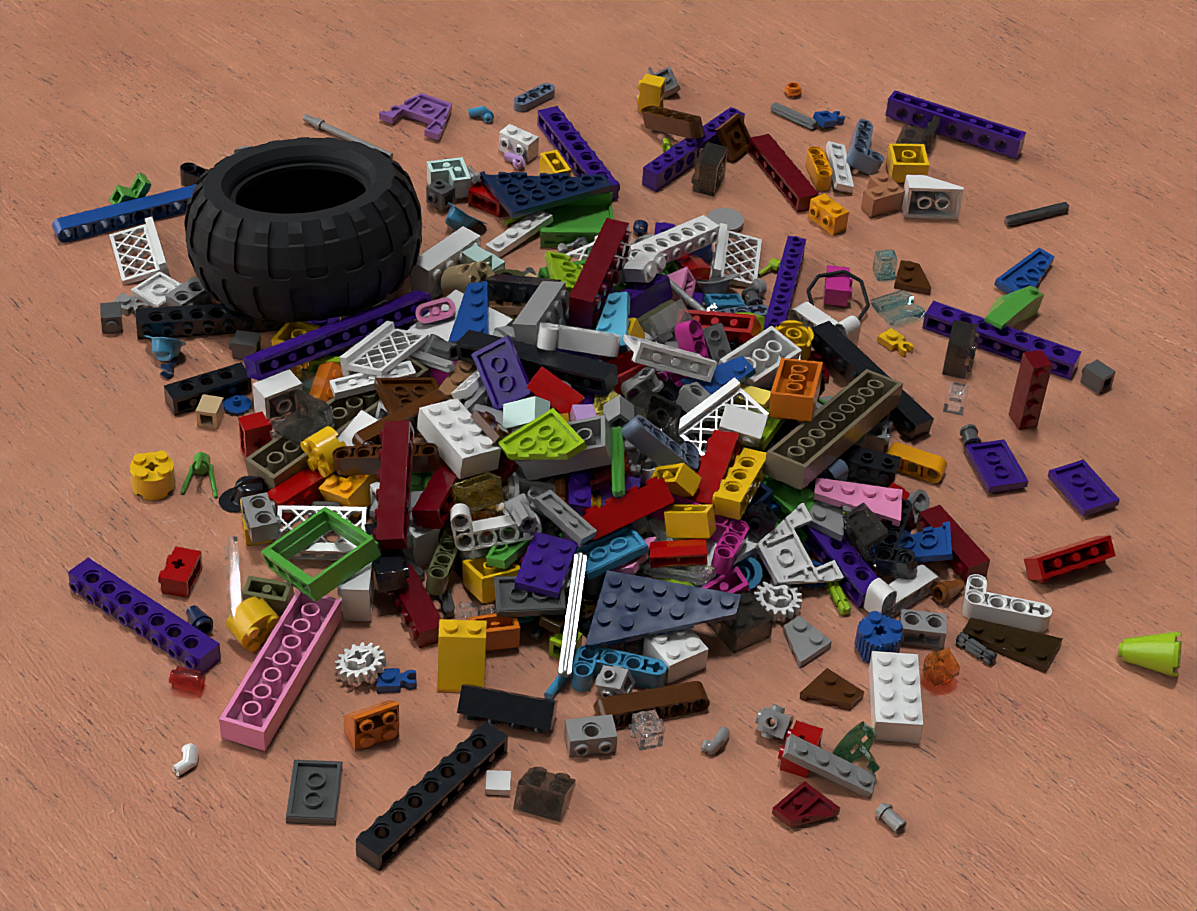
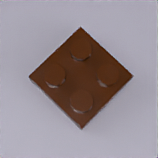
[715,113,751,162]

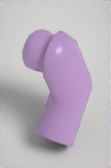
[504,152,525,170]

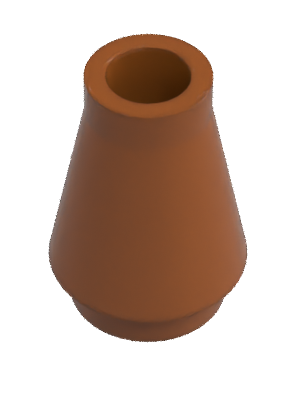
[931,579,964,603]

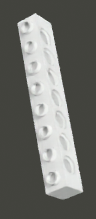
[613,215,720,286]

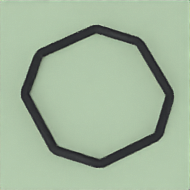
[807,270,870,321]

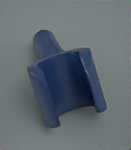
[160,358,179,379]

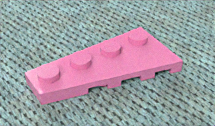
[813,477,902,527]

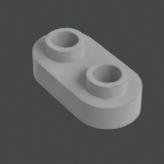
[907,489,929,523]

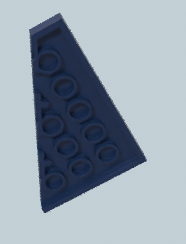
[480,171,612,219]
[585,570,741,650]

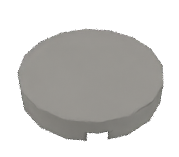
[707,208,744,233]

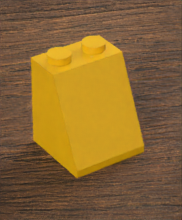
[437,619,487,693]

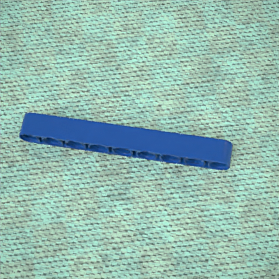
[52,184,197,242]

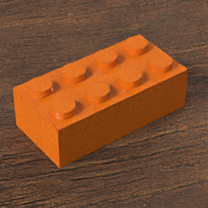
[769,358,823,422]

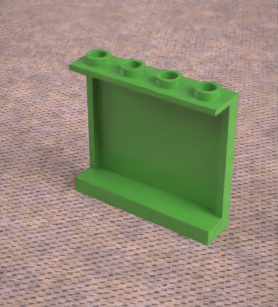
[539,192,614,247]

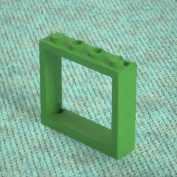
[261,507,381,602]

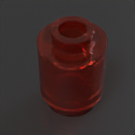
[169,666,206,694]

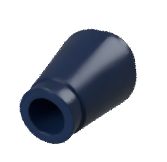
[186,605,213,635]

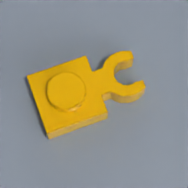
[877,328,914,357]

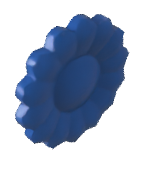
[224,395,251,415]

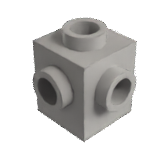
[595,665,635,698]
[755,704,795,740]

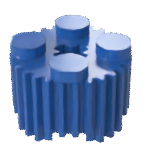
[854,611,903,663]

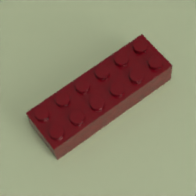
[569,218,632,330]

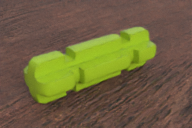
[826,582,852,616]

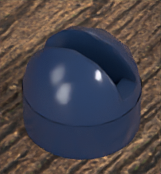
[633,220,648,236]

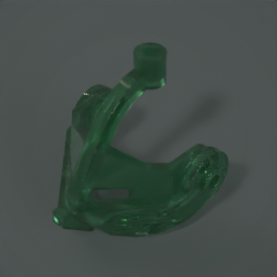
[832,721,880,774]

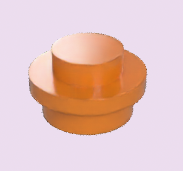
[784,82,802,97]

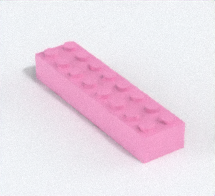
[219,590,342,751]

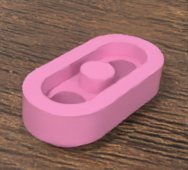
[415,298,456,324]

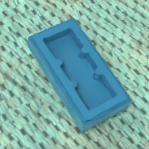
[703,293,746,311]

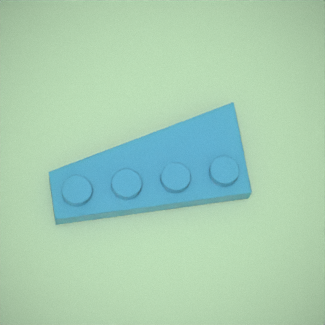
[596,292,630,353]

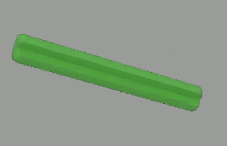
[611,426,625,498]

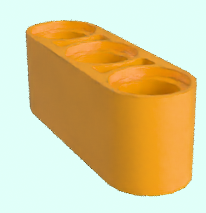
[805,146,833,191]
[887,442,948,483]

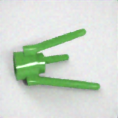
[180,452,218,498]

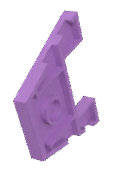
[379,93,452,140]

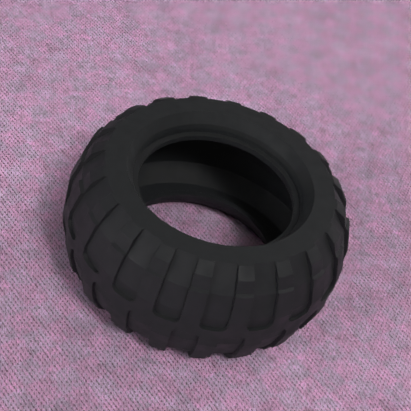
[184,137,422,323]

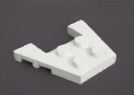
[755,503,844,585]

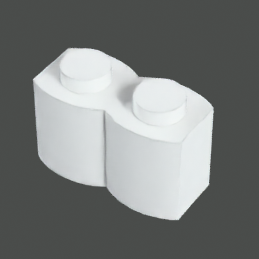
[623,252,666,282]

